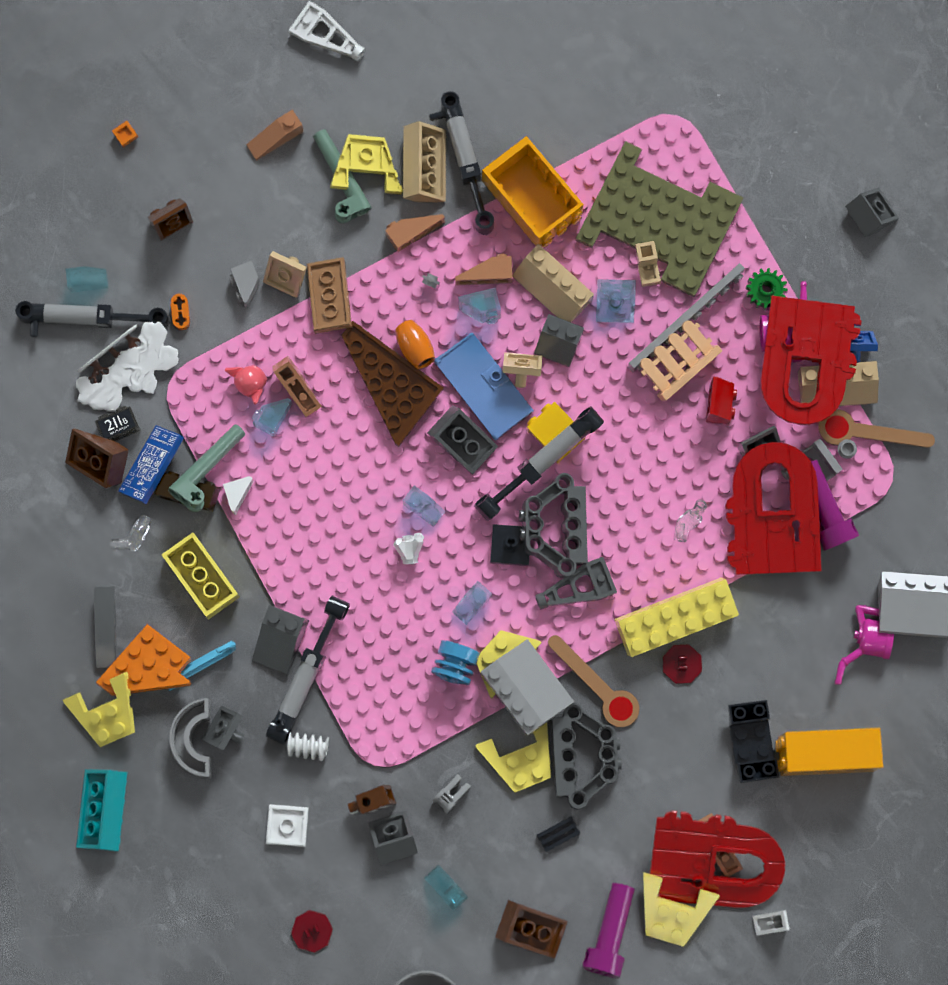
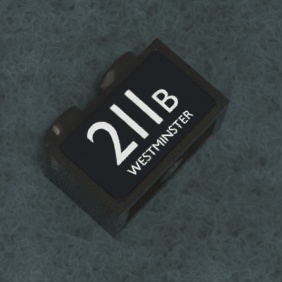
[95,406,141,442]

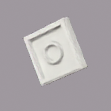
[266,804,309,847]

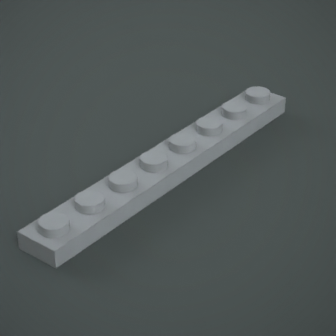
[628,263,745,372]

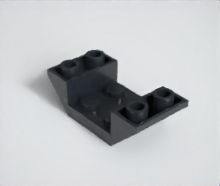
[728,700,779,783]

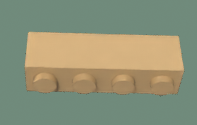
[403,121,446,202]
[512,244,594,322]
[798,361,879,406]

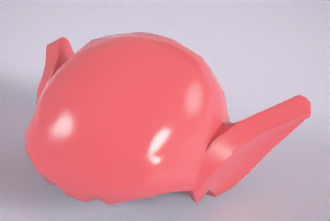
[225,365,267,405]

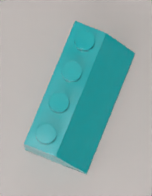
[76,769,127,851]

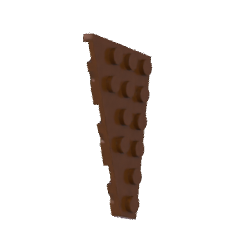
[341,321,444,447]

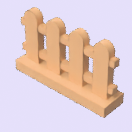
[640,321,722,401]

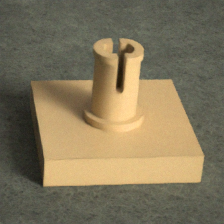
[263,251,307,298]
[502,352,542,388]

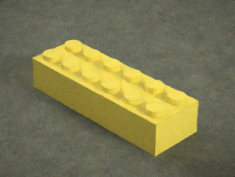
[614,578,739,657]

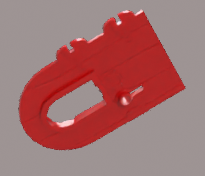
[761,296,862,425]
[725,442,822,575]
[650,810,785,908]

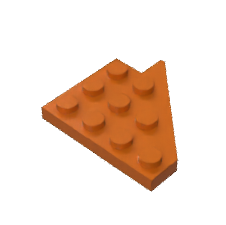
[96,624,192,696]

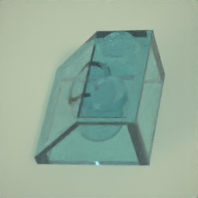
[596,279,636,323]
[458,288,501,324]

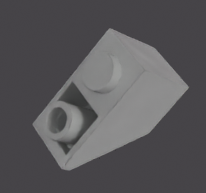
[229,261,260,308]

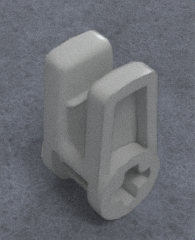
[432,774,471,814]

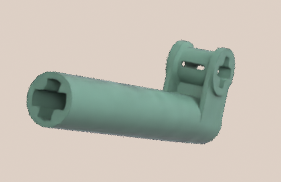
[313,129,372,223]
[168,424,245,512]

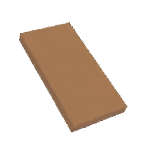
[307,257,352,334]

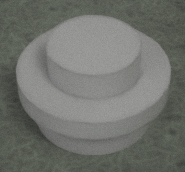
[422,273,440,289]
[837,439,857,459]

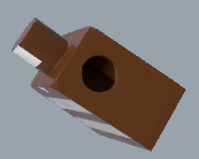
[348,785,397,815]

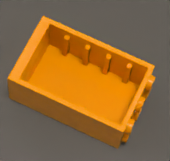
[482,136,584,247]
[775,728,883,776]

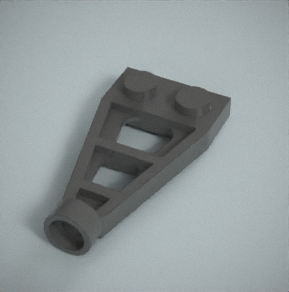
[535,557,617,610]

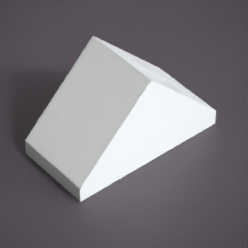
[223,476,254,515]
[753,910,789,936]

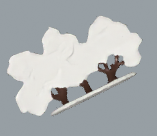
[76,322,179,412]

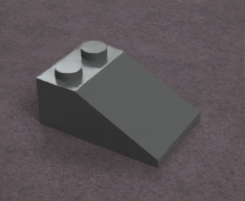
[427,405,498,474]
[252,605,309,674]

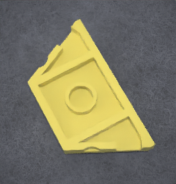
[477,630,542,699]

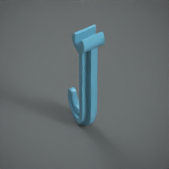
[169,641,236,691]

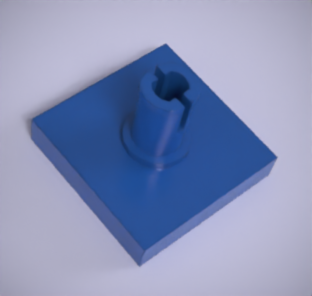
[850,331,878,363]

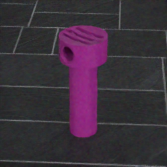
[812,460,859,551]
[582,883,635,979]

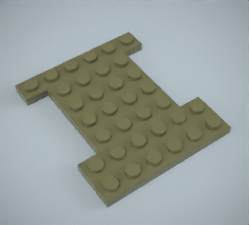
[576,141,744,297]

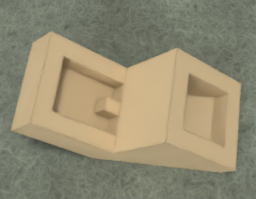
[635,241,661,287]

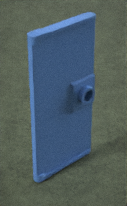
[434,332,534,441]

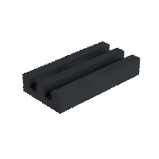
[537,816,580,852]

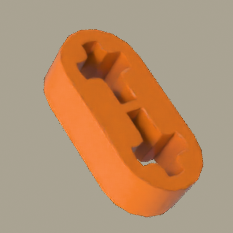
[171,294,190,331]

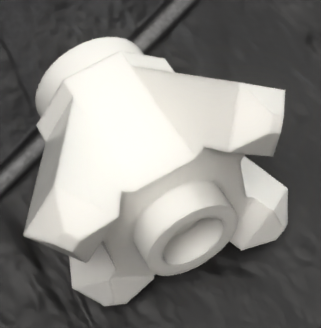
[393,533,424,564]

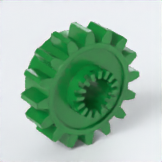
[745,268,788,310]

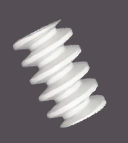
[287,732,329,761]

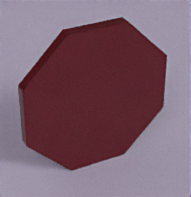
[663,644,702,684]
[291,910,333,953]

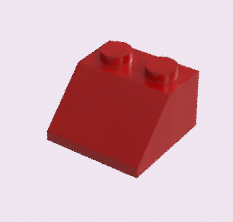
[706,376,737,425]

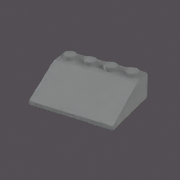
[878,571,948,638]
[481,639,574,737]

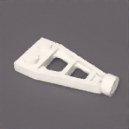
[289,1,365,62]

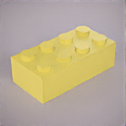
[162,532,240,620]

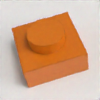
[112,121,138,147]

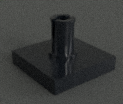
[490,524,531,566]

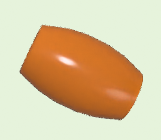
[395,320,435,369]

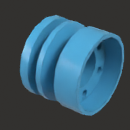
[431,640,480,685]

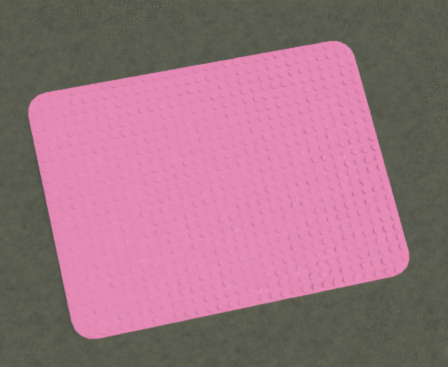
[167,114,894,767]

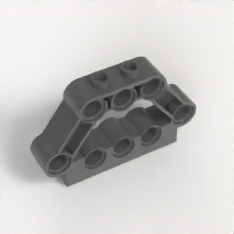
[519,473,588,579]
[552,703,622,810]

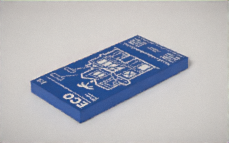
[118,425,184,504]

